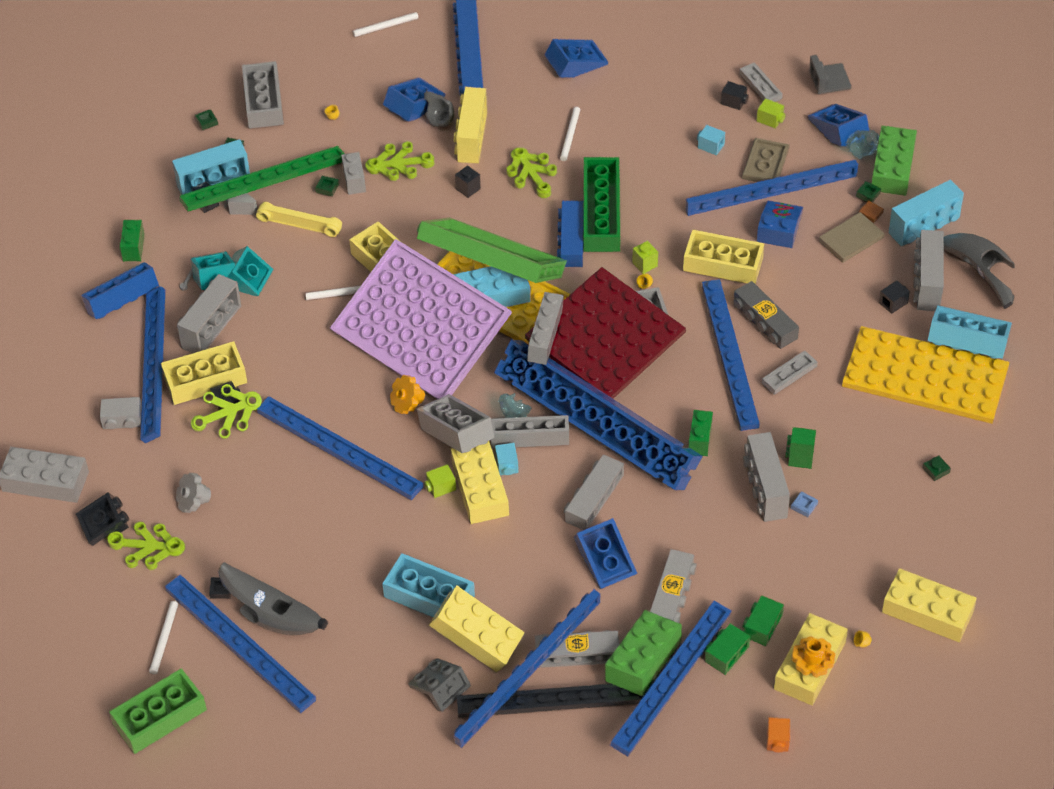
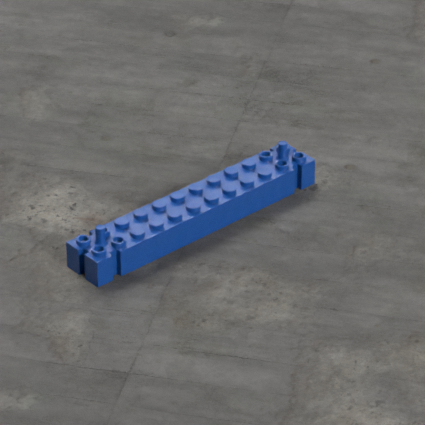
[494,339,703,490]

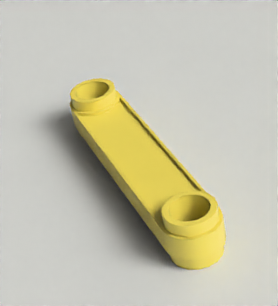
[256,202,342,237]

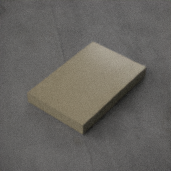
[742,138,790,182]
[819,212,885,263]

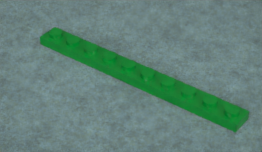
[179,146,345,212]

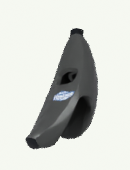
[944,233,1015,309]
[218,562,328,635]

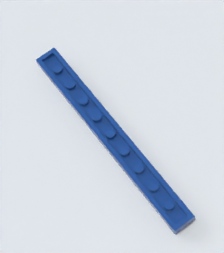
[686,160,858,216]
[702,279,760,431]
[140,286,166,443]
[257,396,423,501]
[165,574,316,714]
[454,589,600,748]
[610,600,731,757]

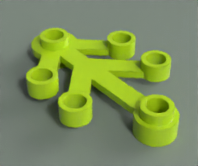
[366,141,435,181]
[507,147,557,198]
[191,384,262,439]
[107,522,185,570]

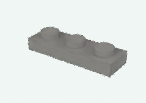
[739,63,783,102]
[762,351,818,395]

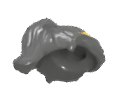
[424,91,454,127]

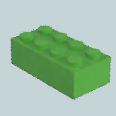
[872,125,917,196]
[605,610,682,696]
[109,668,207,754]

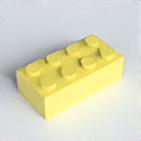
[454,87,487,163]
[349,222,401,272]
[683,230,764,284]
[161,341,247,405]
[451,441,509,524]
[882,568,977,643]
[429,586,524,672]
[774,613,848,706]

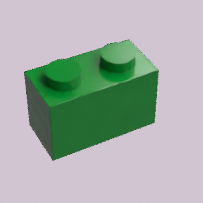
[120,220,145,262]
[689,410,713,456]
[785,427,816,469]
[742,595,784,646]
[704,623,751,675]

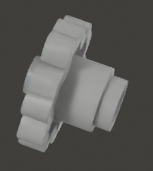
[176,473,211,513]

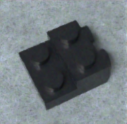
[76,492,130,546]

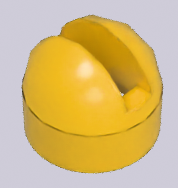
[325,105,340,120]
[637,273,653,289]
[854,630,872,648]

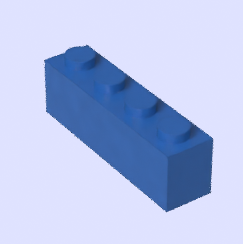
[557,201,584,267]
[81,262,159,319]

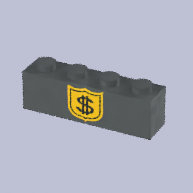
[733,281,799,349]

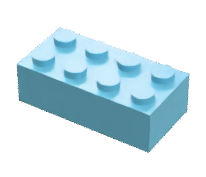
[172,139,250,195]
[888,180,964,247]
[453,266,531,307]
[928,305,1012,359]
[383,553,475,617]

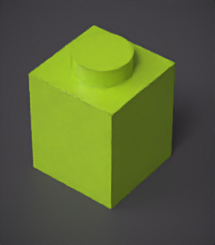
[757,98,785,129]
[632,240,658,274]
[424,464,456,498]

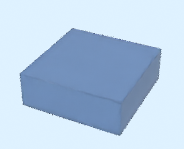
[791,491,818,517]

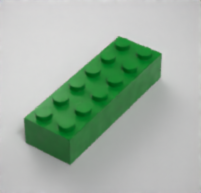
[584,157,620,252]

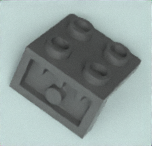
[809,55,851,94]
[408,658,471,712]

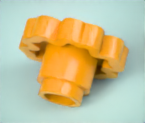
[390,375,425,414]
[792,636,836,677]

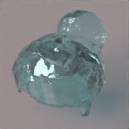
[845,130,880,159]
[498,393,532,418]

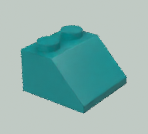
[227,246,274,297]
[190,251,235,291]

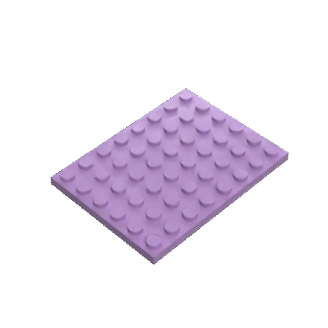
[330,239,512,399]

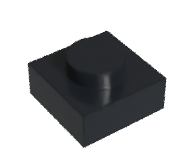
[209,577,231,599]

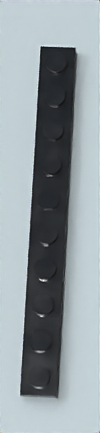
[457,680,656,718]

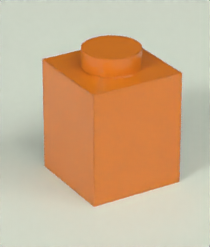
[767,717,790,753]

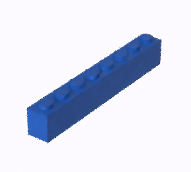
[453,0,483,96]

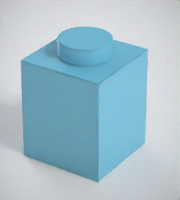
[697,125,725,156]
[495,443,519,476]

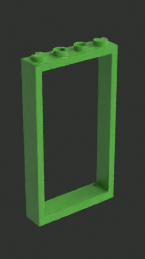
[417,217,567,283]

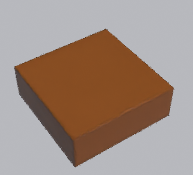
[859,201,884,224]

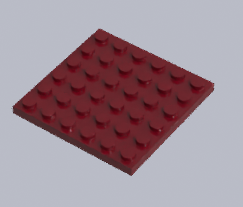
[525,267,686,399]

